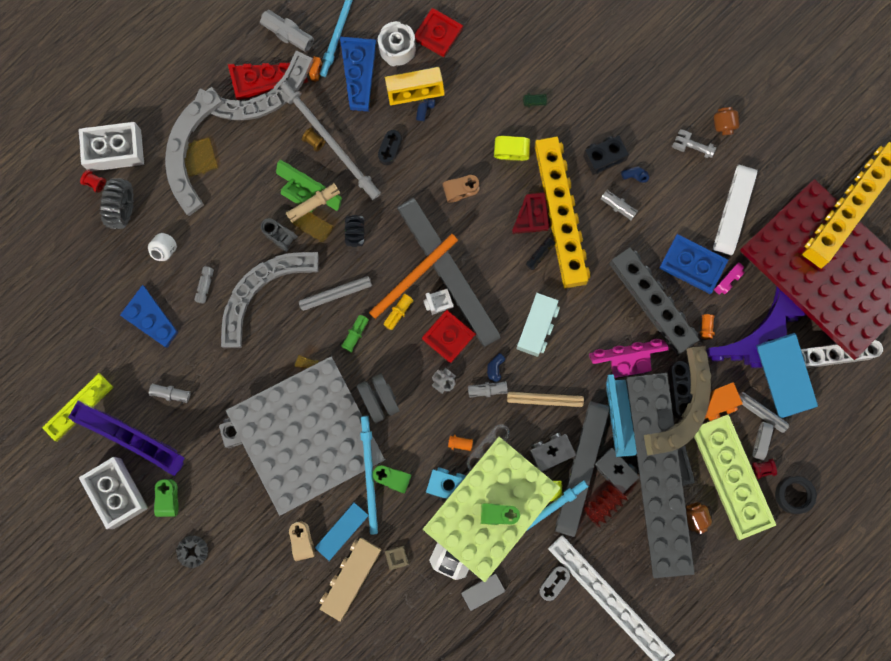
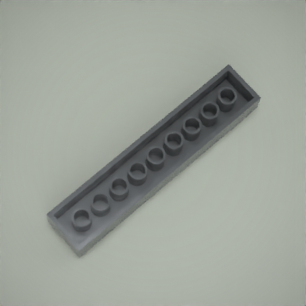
[627,373,694,578]

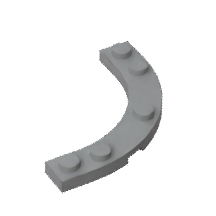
[195,51,314,120]
[165,87,224,216]
[221,252,319,348]

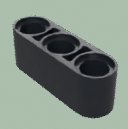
[668,361,693,419]

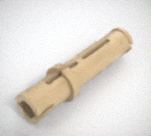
[286,183,340,223]

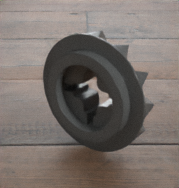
[176,536,208,568]

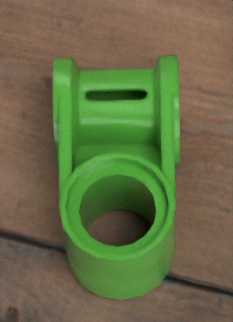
[373,465,412,494]
[154,479,179,517]
[480,503,520,525]

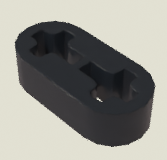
[378,130,402,165]

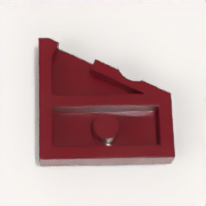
[512,193,549,234]

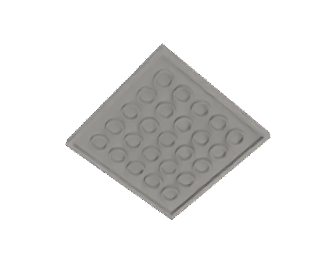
[226,356,385,516]

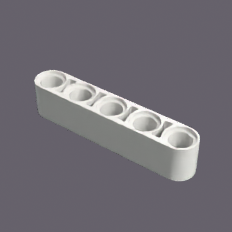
[713,165,757,256]
[801,340,883,368]

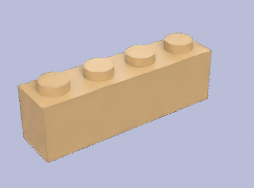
[319,538,382,622]

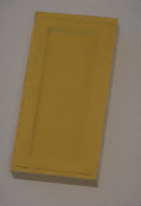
[291,212,333,243]

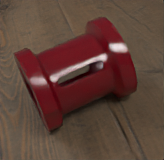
[752,459,777,480]

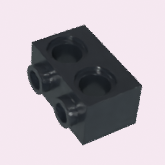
[583,135,629,175]

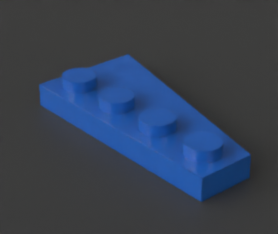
[340,37,376,112]

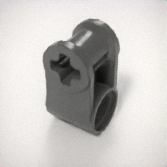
[261,218,298,252]

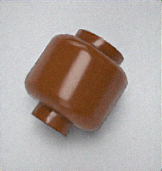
[714,107,740,136]
[686,502,712,534]

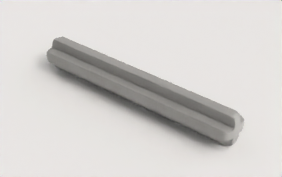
[299,276,372,311]

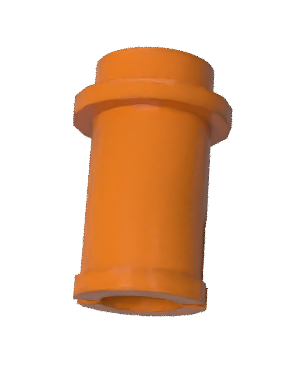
[699,314,715,340]
[448,434,473,452]

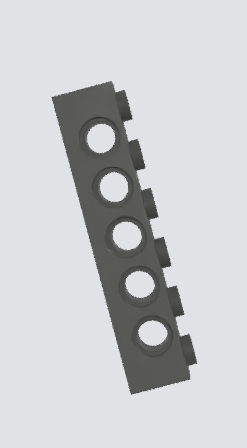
[609,247,699,356]

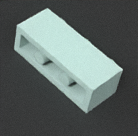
[517,293,560,357]

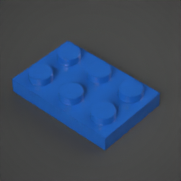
[659,234,728,294]

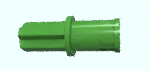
[341,315,369,353]

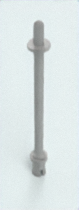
[281,82,381,201]

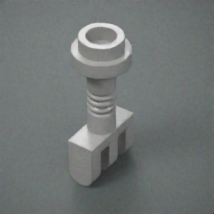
[672,129,716,158]

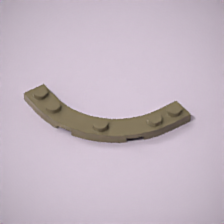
[644,346,711,455]

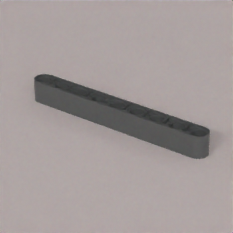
[397,198,501,348]

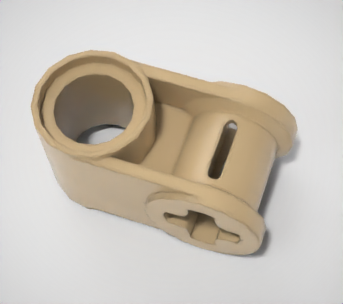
[289,521,315,561]

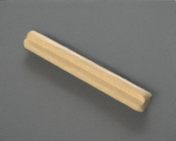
[507,392,584,407]

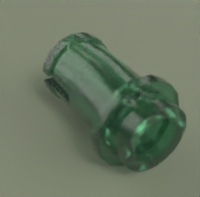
[523,93,547,108]

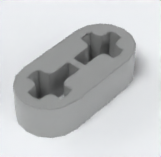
[753,422,773,460]
[539,566,570,601]

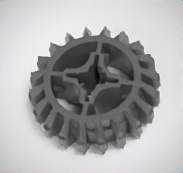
[100,178,134,229]

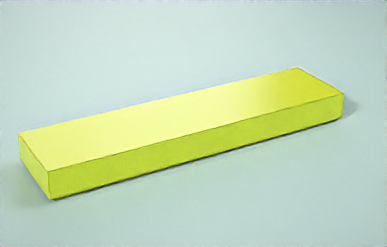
[42,373,114,442]

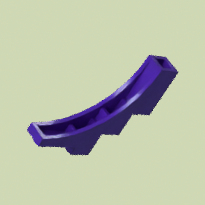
[706,286,805,368]
[68,400,185,476]

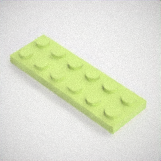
[694,414,776,540]

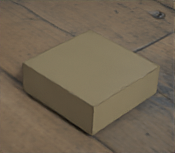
[385,545,409,570]

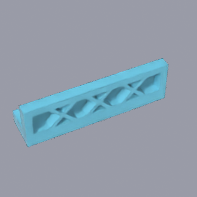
[606,374,637,457]

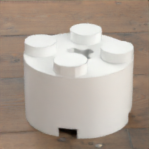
[378,21,416,66]

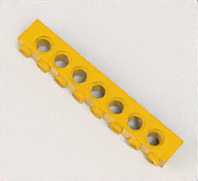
[535,137,590,289]
[802,142,891,269]

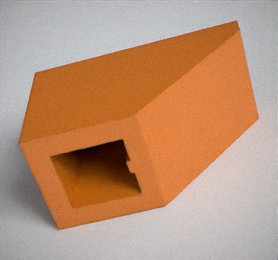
[705,382,743,421]

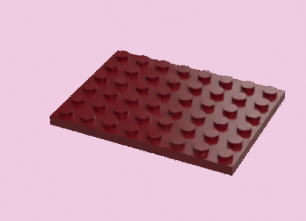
[740,179,891,360]

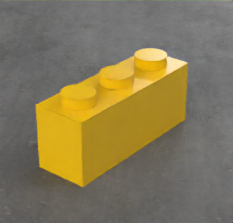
[385,67,444,106]

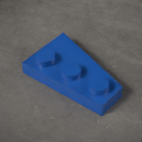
[120,285,178,348]

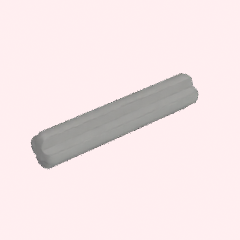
[739,392,789,433]

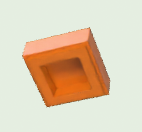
[309,56,322,82]

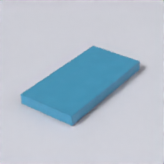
[756,333,818,418]

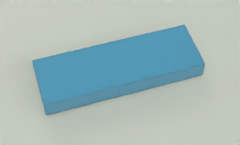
[315,503,369,561]

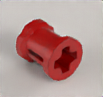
[80,170,106,193]

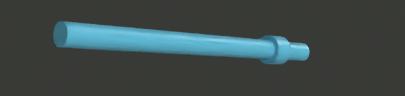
[319,0,353,77]
[360,416,378,534]
[527,480,589,530]

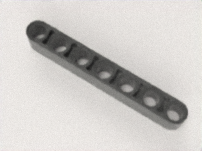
[555,401,609,537]

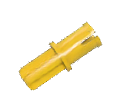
[384,294,413,330]

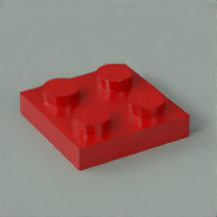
[414,8,463,57]
[422,310,476,364]

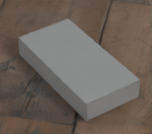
[461,573,505,611]

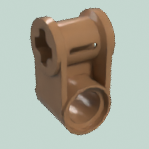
[442,175,480,203]

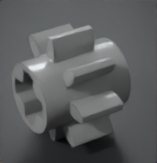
[432,368,456,394]

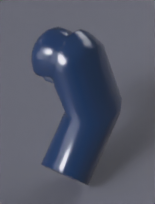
[416,98,435,121]
[621,167,650,183]
[487,353,506,382]

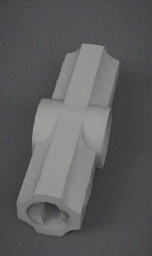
[260,9,314,52]

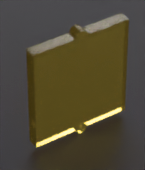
[184,137,218,177]

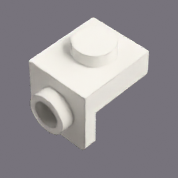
[423,289,454,315]

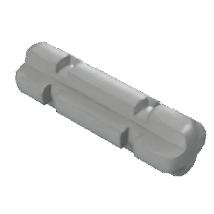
[194,266,214,304]

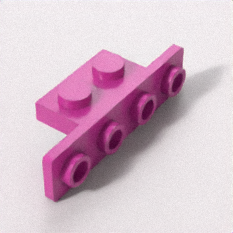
[589,339,668,378]

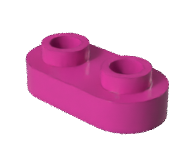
[714,262,745,295]

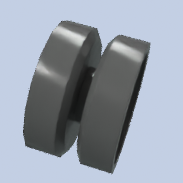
[357,373,400,424]

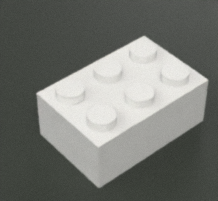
[79,122,144,171]
[79,457,148,529]

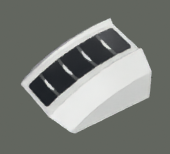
[429,542,469,580]

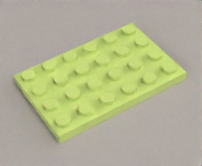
[422,437,560,582]

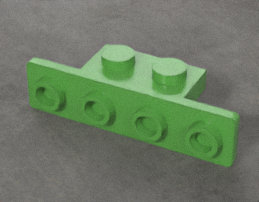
[276,160,342,213]

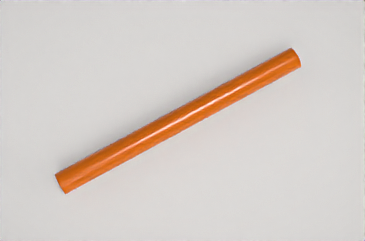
[369,234,458,319]

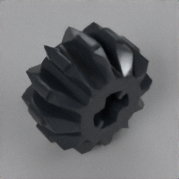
[345,215,364,247]

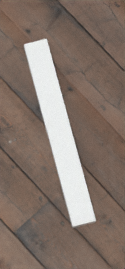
[547,535,675,661]

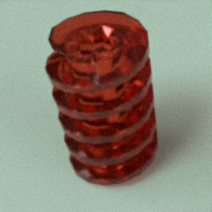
[584,485,628,528]

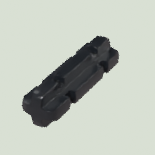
[526,237,556,270]

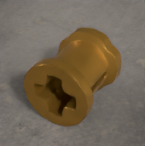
[302,127,326,152]

